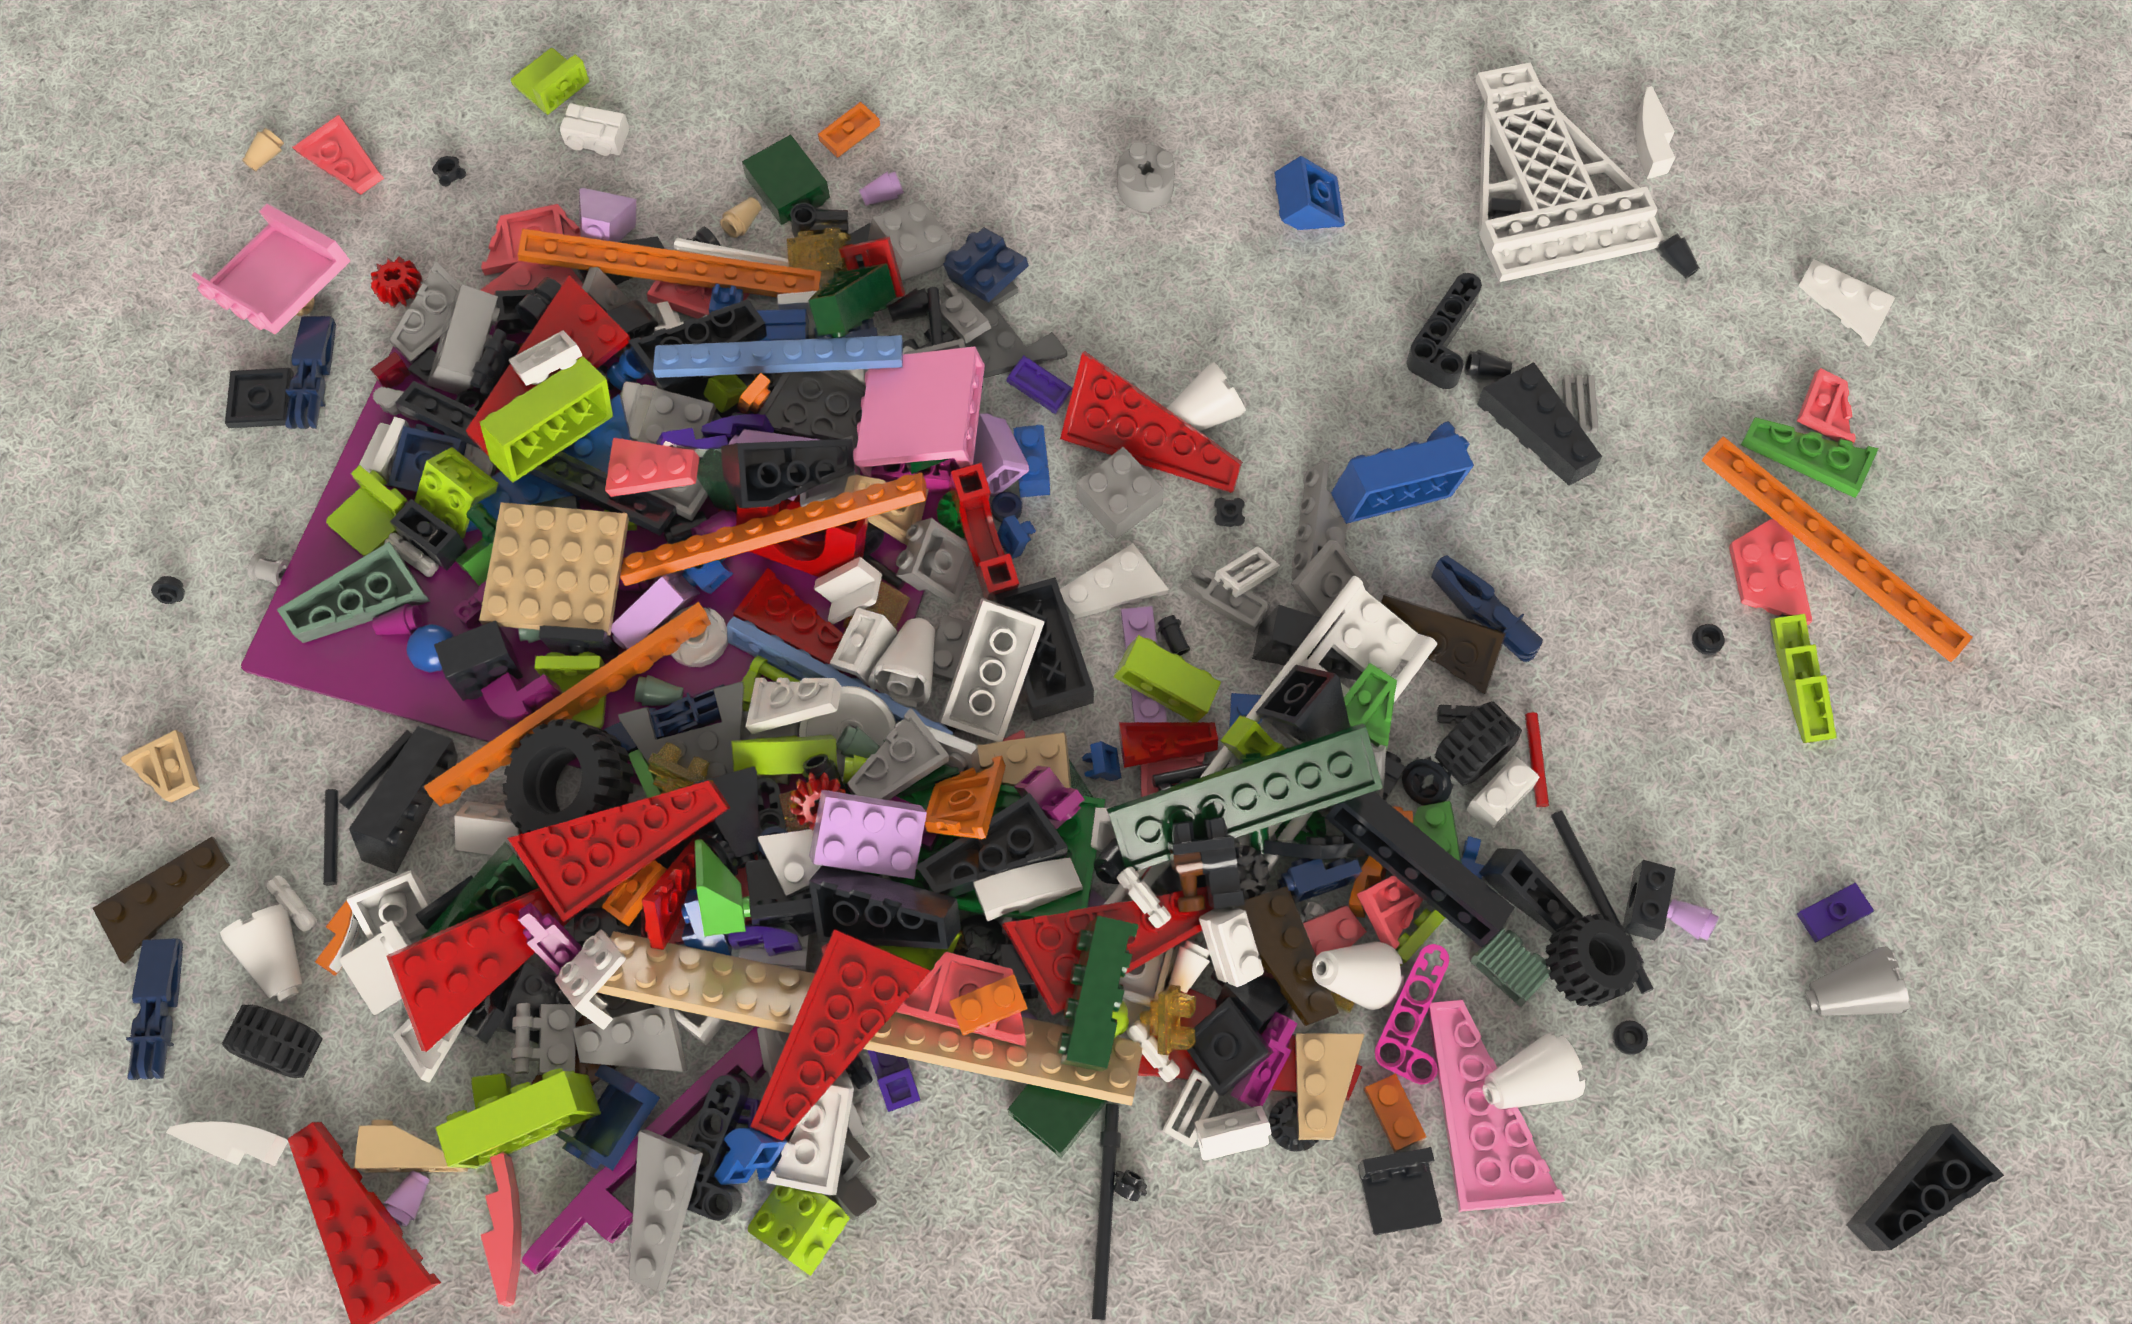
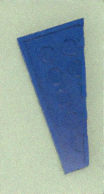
[466,394,632,532]

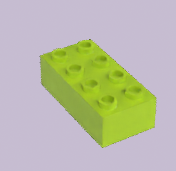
[480,356,613,483]
[435,1068,601,1169]

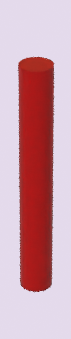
[1525,712,1549,807]

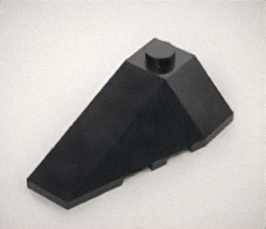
[721,439,855,508]

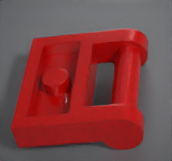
[838,236,905,298]

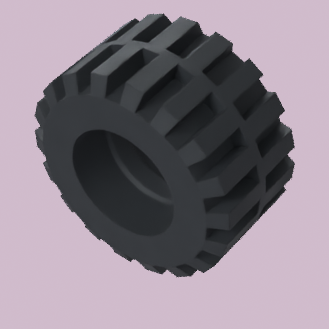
[1434,701,1522,786]
[1545,914,1640,1007]
[222,1004,323,1078]

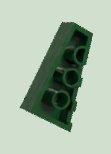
[808,263,896,338]
[419,841,539,941]
[1057,916,1139,1072]

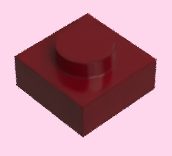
[370,352,411,388]

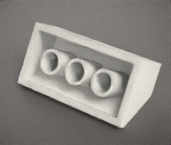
[940,598,1044,742]

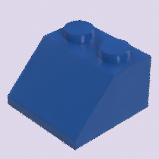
[1274,156,1345,230]

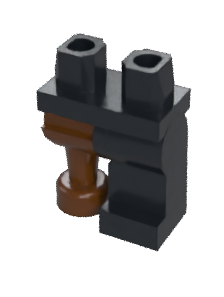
[1168,817,1245,912]

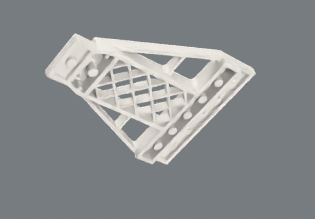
[1475,62,1665,282]

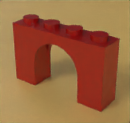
[949,463,1019,601]
[736,504,868,578]

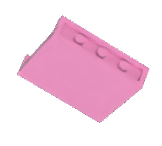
[192,204,350,334]
[853,347,985,477]

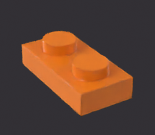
[818,102,880,158]
[602,861,667,926]
[949,974,1028,1036]
[1364,1073,1427,1153]

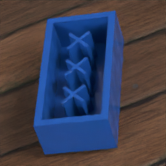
[1331,434,1474,524]

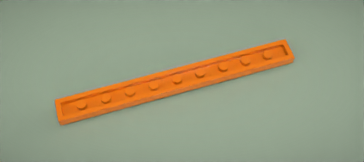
[518,229,821,297]
[1701,436,1973,662]
[620,473,926,586]
[424,602,711,807]

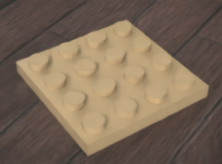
[479,502,629,636]

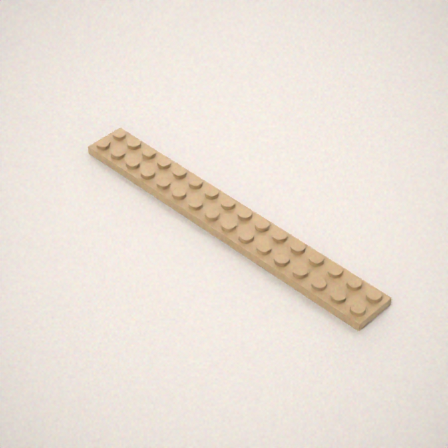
[597,931,1143,1106]

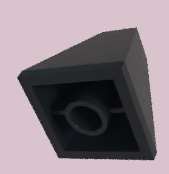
[1256,665,1350,743]
[693,766,759,869]

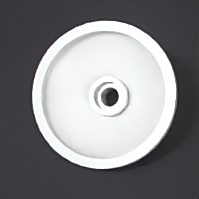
[799,686,896,782]

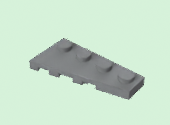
[629,1130,703,1291]

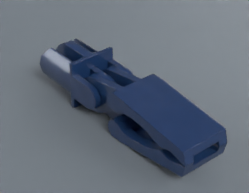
[285,316,336,429]
[1431,555,1543,662]
[603,684,725,754]
[126,938,183,1080]

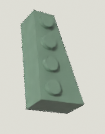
[277,542,430,643]

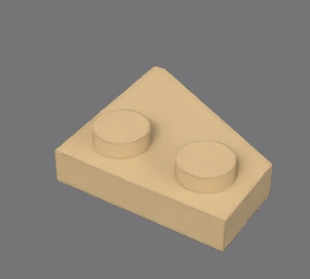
[121,730,200,803]

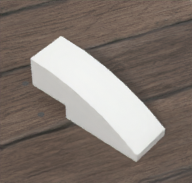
[1636,86,1675,179]
[973,858,1083,921]
[166,1121,288,1166]

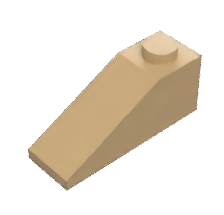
[354,1120,468,1173]

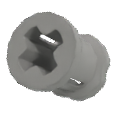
[247,553,290,586]

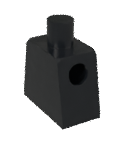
[1210,968,1290,1034]

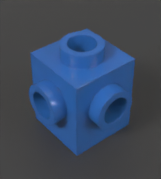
[681,557,734,594]

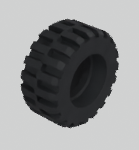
[503,719,634,834]

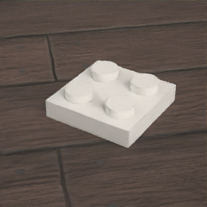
[509,330,582,386]

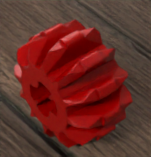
[370,256,423,308]
[790,772,846,831]

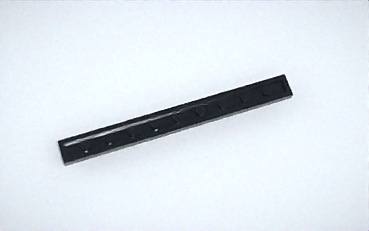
[395,381,677,536]

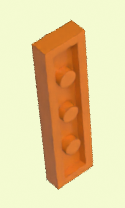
[737,373,771,414]

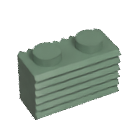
[1470,928,1551,1007]

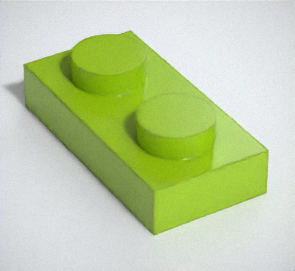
[1395,908,1445,966]

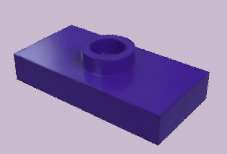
[1006,355,1073,415]
[1797,882,1874,943]

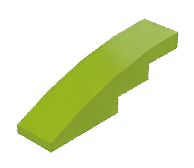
[1770,614,1837,743]

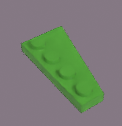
[1741,417,1879,498]

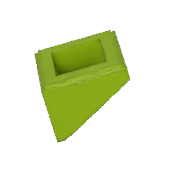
[704,375,748,413]
[471,1073,511,1109]

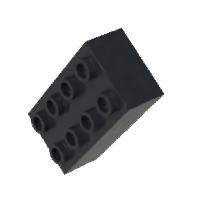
[995,577,1094,721]

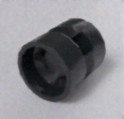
[515,277,562,330]

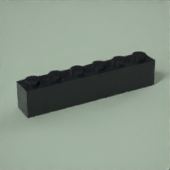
[1325,791,1515,948]

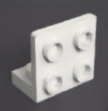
[340,920,412,1015]
[555,929,626,1030]

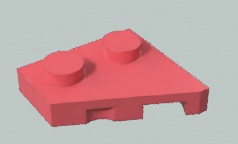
[1797,368,1856,443]
[1357,875,1423,949]

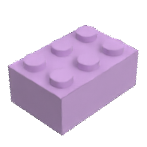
[809,790,927,879]

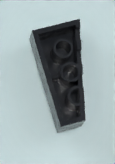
[628,299,767,394]
[1477,362,1602,486]
[1252,605,1392,681]
[349,726,458,874]
[916,793,1068,897]
[809,865,961,949]
[1846,1123,2004,1251]

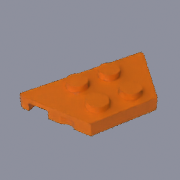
[925,755,1006,839]

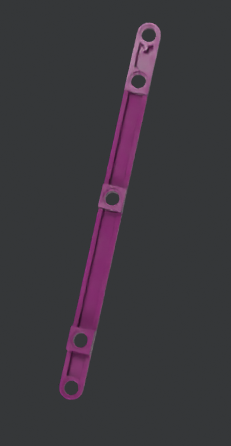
[522,968,818,1274]

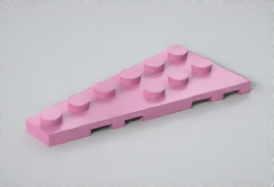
[1428,1000,1565,1212]

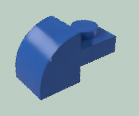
[681,888,733,956]
[714,1128,787,1185]

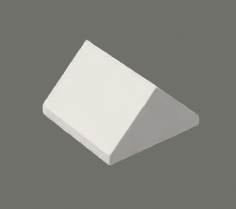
[347,870,431,940]

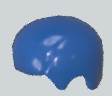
[407,624,454,673]

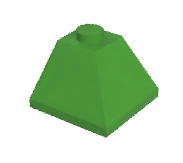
[695,839,751,936]

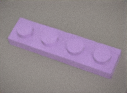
[1121,606,1167,722]

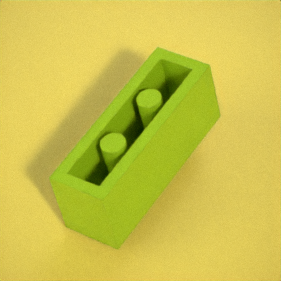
[1113,635,1221,722]

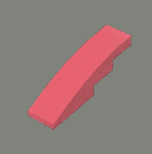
[481,1153,522,1307]

